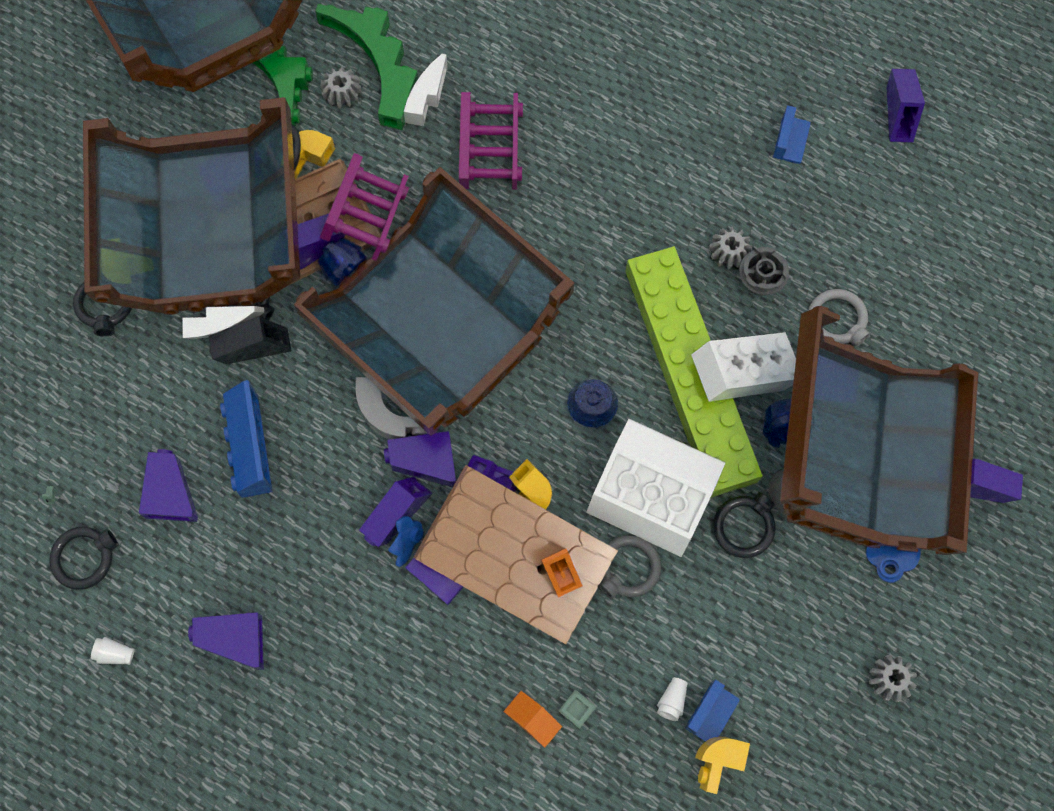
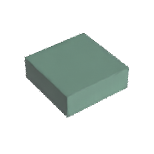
[558,690,596,729]

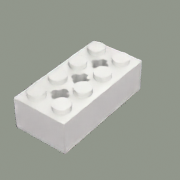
[691,332,796,402]

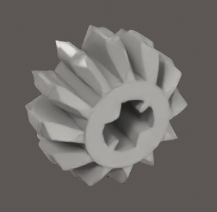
[320,66,361,109]
[709,226,752,270]
[869,655,917,702]

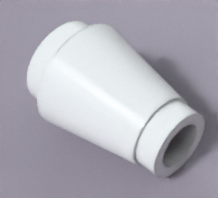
[91,637,134,665]
[657,677,688,721]

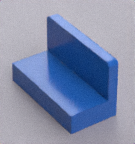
[773,105,811,164]
[685,680,739,742]

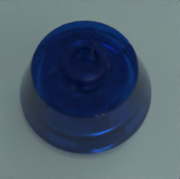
[317,237,368,286]
[567,379,618,427]
[763,399,814,448]

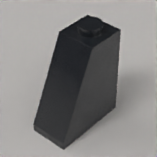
[209,316,292,364]

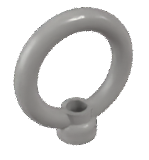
[808,289,870,348]

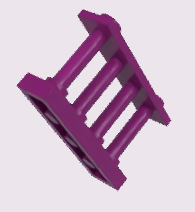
[459,92,523,190]
[320,153,409,261]

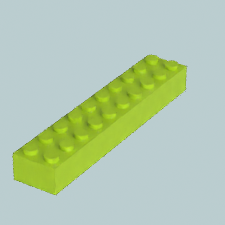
[625,246,763,498]

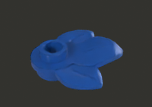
[388,516,424,567]
[866,532,921,583]

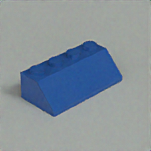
[220,380,273,498]

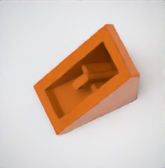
[540,548,582,598]
[503,691,562,748]

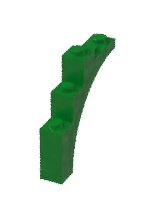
[315,4,418,130]
[195,14,313,127]

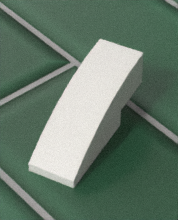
[404,54,447,126]
[183,306,264,339]

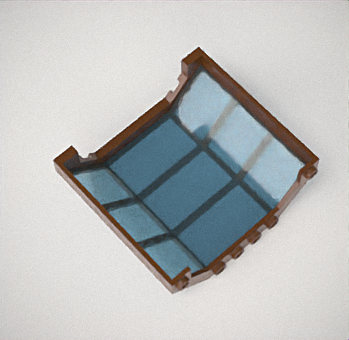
[85,0,302,92]
[83,97,301,315]
[294,167,575,436]
[780,306,978,555]

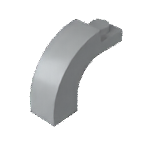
[356,377,428,440]

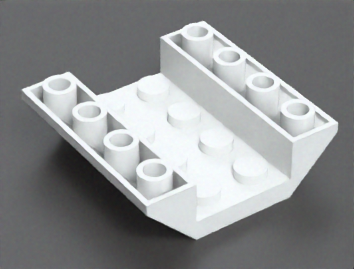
[586,419,725,557]

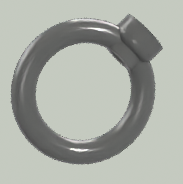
[598,535,661,599]

